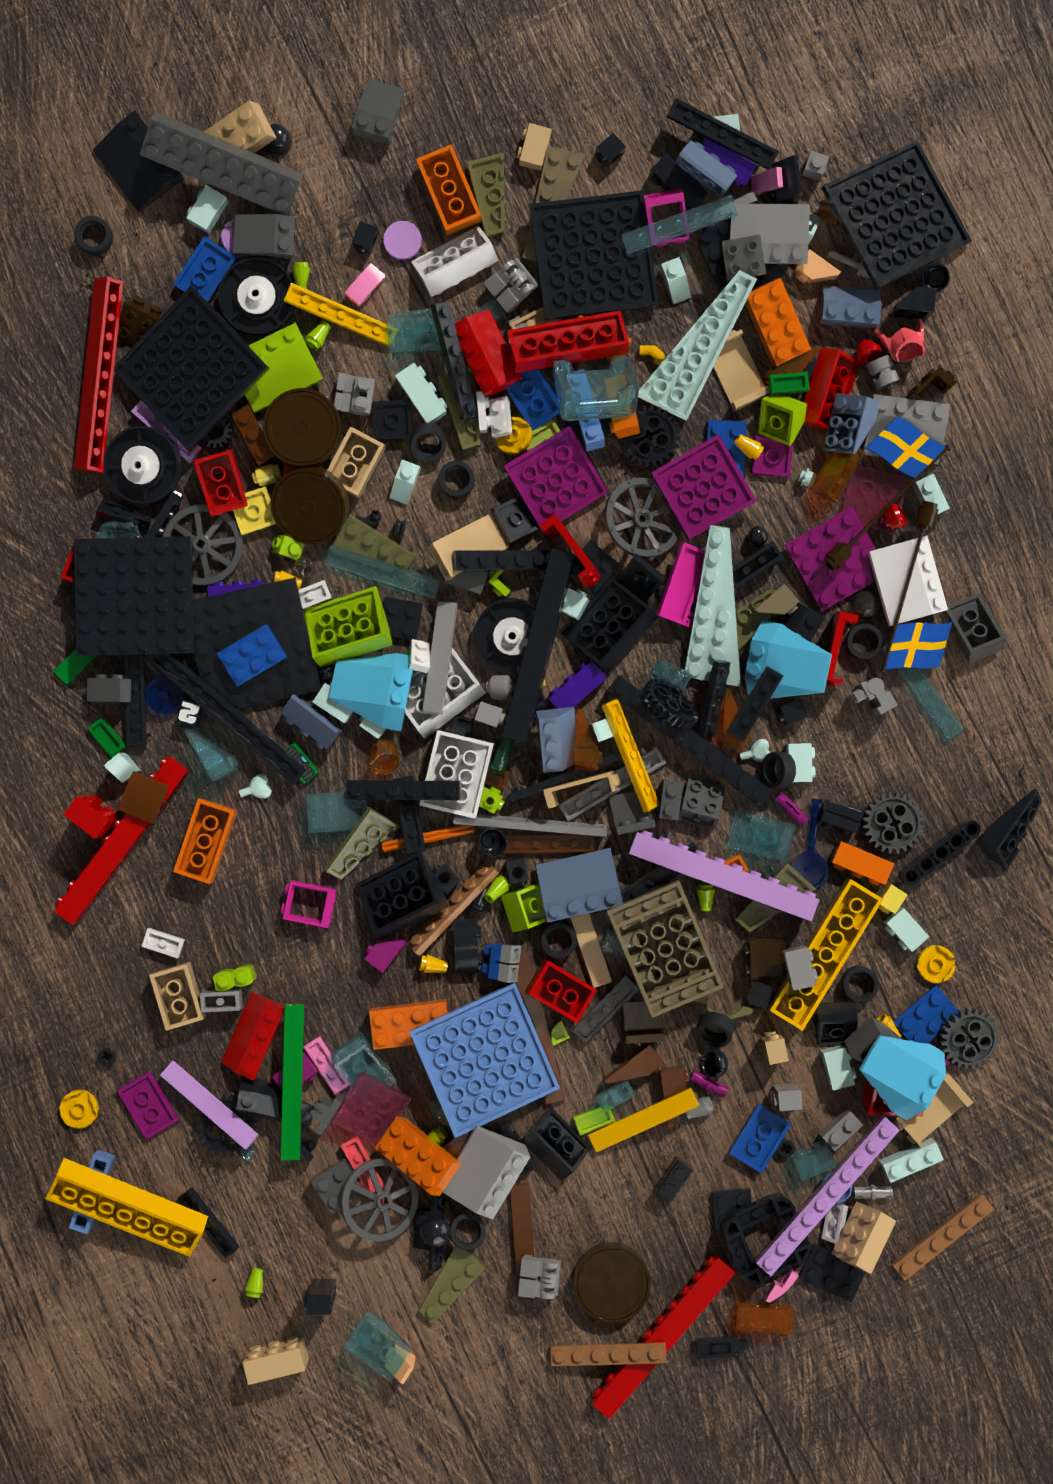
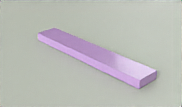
[160,1061,259,1150]

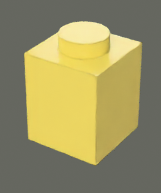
[879,883,907,914]

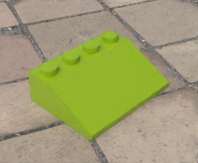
[245,323,323,413]
[305,586,392,668]

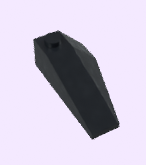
[977,789,1042,870]
[234,1076,314,1126]

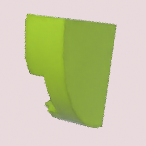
[551,1020,570,1046]

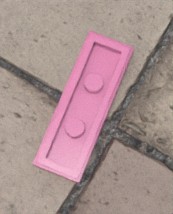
[303,1036,351,1095]

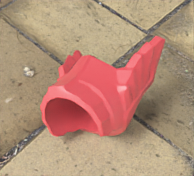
[874,319,925,362]

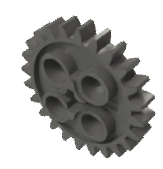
[862,792,925,854]
[939,1007,1001,1070]

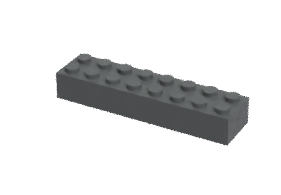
[140,112,303,216]

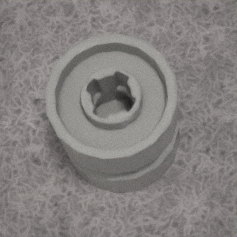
[866,355,900,390]

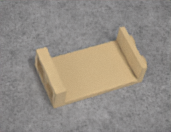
[713,329,770,411]
[428,513,509,581]
[543,771,620,809]
[894,1072,973,1147]

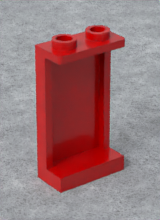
[540,514,601,588]
[825,611,859,687]

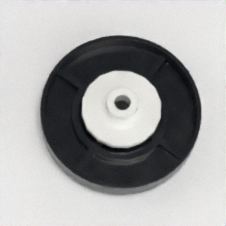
[218,257,295,336]
[104,426,182,504]
[474,598,536,675]

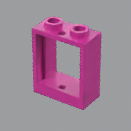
[643,188,690,247]
[281,880,337,928]

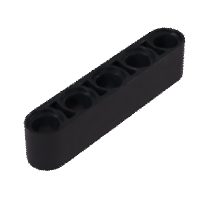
[899,820,981,885]

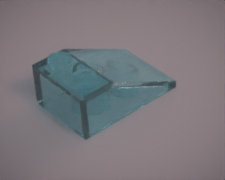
[387,308,442,353]
[185,729,239,782]
[306,791,367,833]
[726,810,796,863]
[330,1032,397,1103]
[344,1310,413,1382]

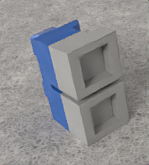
[481,943,521,983]

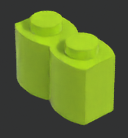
[213,964,256,991]

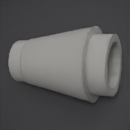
[685,1096,714,1119]

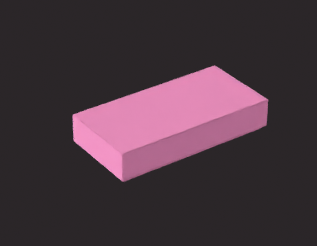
[751,167,783,197]

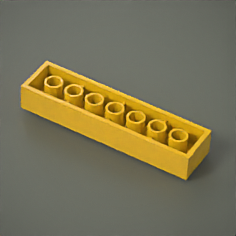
[767,878,883,1031]
[45,1158,208,1257]

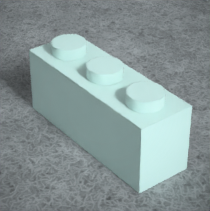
[395,363,447,423]
[879,1138,944,1183]

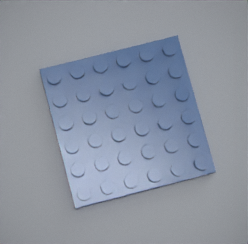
[409,982,560,1138]

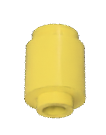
[252,463,282,487]

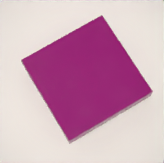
[751,436,793,478]

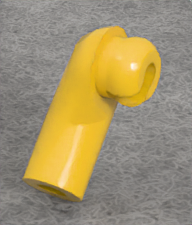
[639,345,665,365]

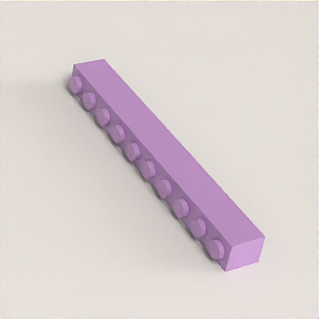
[629,830,820,921]
[755,1115,900,1276]

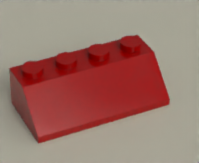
[455,309,523,397]
[803,347,860,432]
[221,992,284,1081]

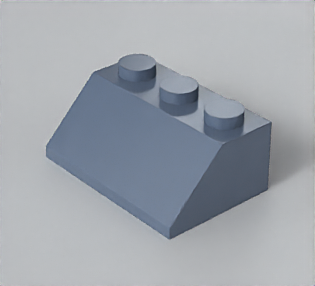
[675,141,738,198]
[819,285,882,329]
[281,694,342,749]
[536,707,579,773]

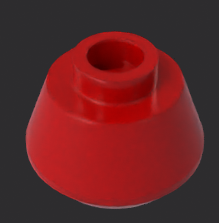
[856,340,882,365]
[883,504,907,529]

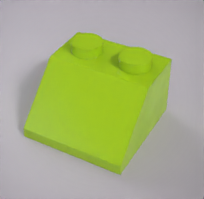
[758,394,807,446]
[501,883,547,932]

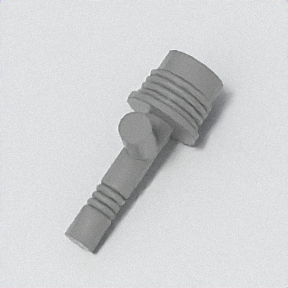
[828,250,869,278]

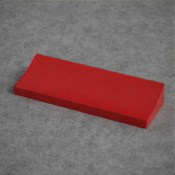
[507,311,629,373]

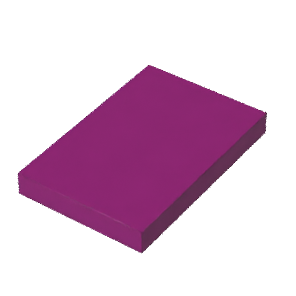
[117,1070,180,1140]

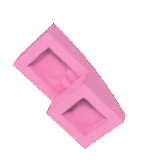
[344,264,385,307]
[763,1268,799,1302]

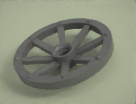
[604,478,682,558]
[163,504,243,586]
[340,1158,418,1242]

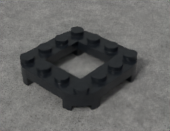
[699,216,789,293]
[721,1193,812,1286]

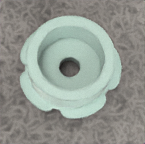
[798,468,814,487]

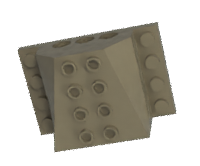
[607,880,724,1018]

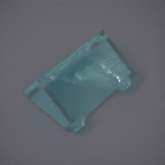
[553,356,640,421]

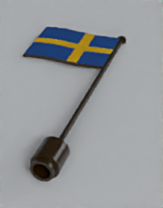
[823,417,951,571]
[879,501,952,673]

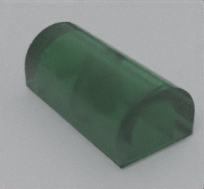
[488,734,516,776]

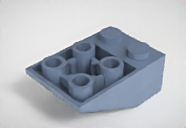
[823,393,880,455]

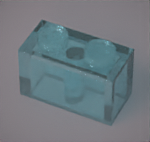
[790,1141,837,1181]

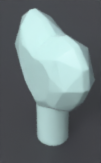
[740,739,770,763]
[239,774,272,798]

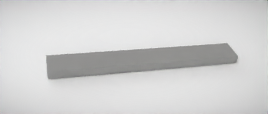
[453,814,607,837]

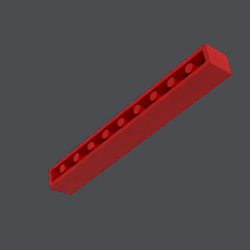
[74,277,123,473]
[54,756,191,925]
[591,1253,735,1419]

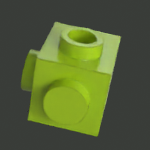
[479,786,505,813]

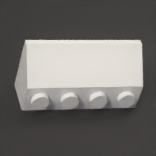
[411,226,499,297]

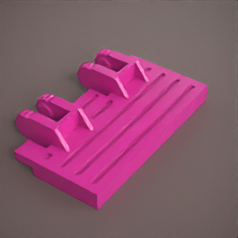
[656,542,706,628]

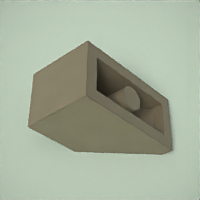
[753,584,800,615]

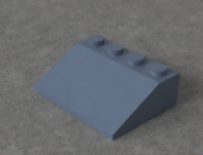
[536,848,623,922]

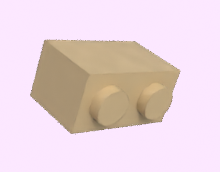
[517,123,552,172]
[760,1031,789,1065]

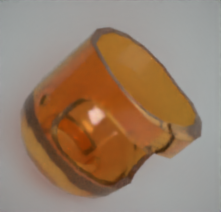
[370,739,399,775]

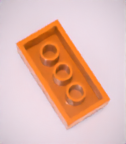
[416,144,482,236]
[745,278,811,366]
[173,798,238,884]
[369,999,448,1050]
[375,1116,462,1196]

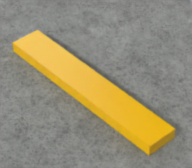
[284,283,398,348]
[602,698,659,813]
[588,1087,699,1152]

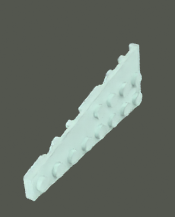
[636,270,757,421]
[684,525,741,687]

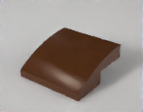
[118,771,169,824]

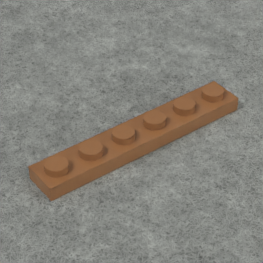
[408,861,499,956]
[892,1193,995,1281]
[550,1342,667,1366]

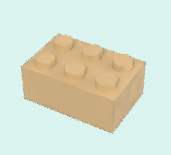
[204,101,276,153]
[328,427,386,498]
[149,962,207,1031]
[831,1202,896,1274]
[243,1336,309,1385]

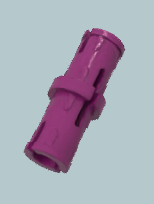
[773,791,809,826]
[689,1070,729,1098]

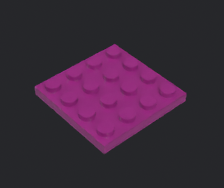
[503,426,608,532]
[651,434,757,540]
[784,506,876,611]

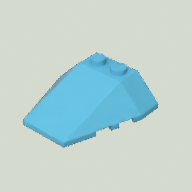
[745,620,832,699]
[329,653,413,732]
[859,1035,946,1120]

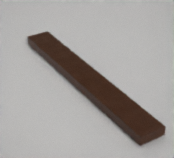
[512,951,565,1104]

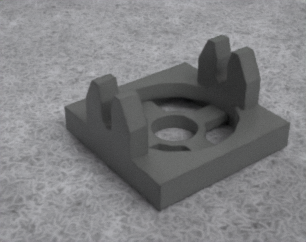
[310,1092,344,1135]

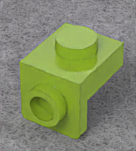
[272,534,304,561]
[488,571,511,598]

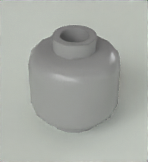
[486,675,515,700]

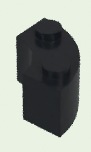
[453,918,482,974]

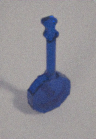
[146,662,198,714]
[791,798,829,889]

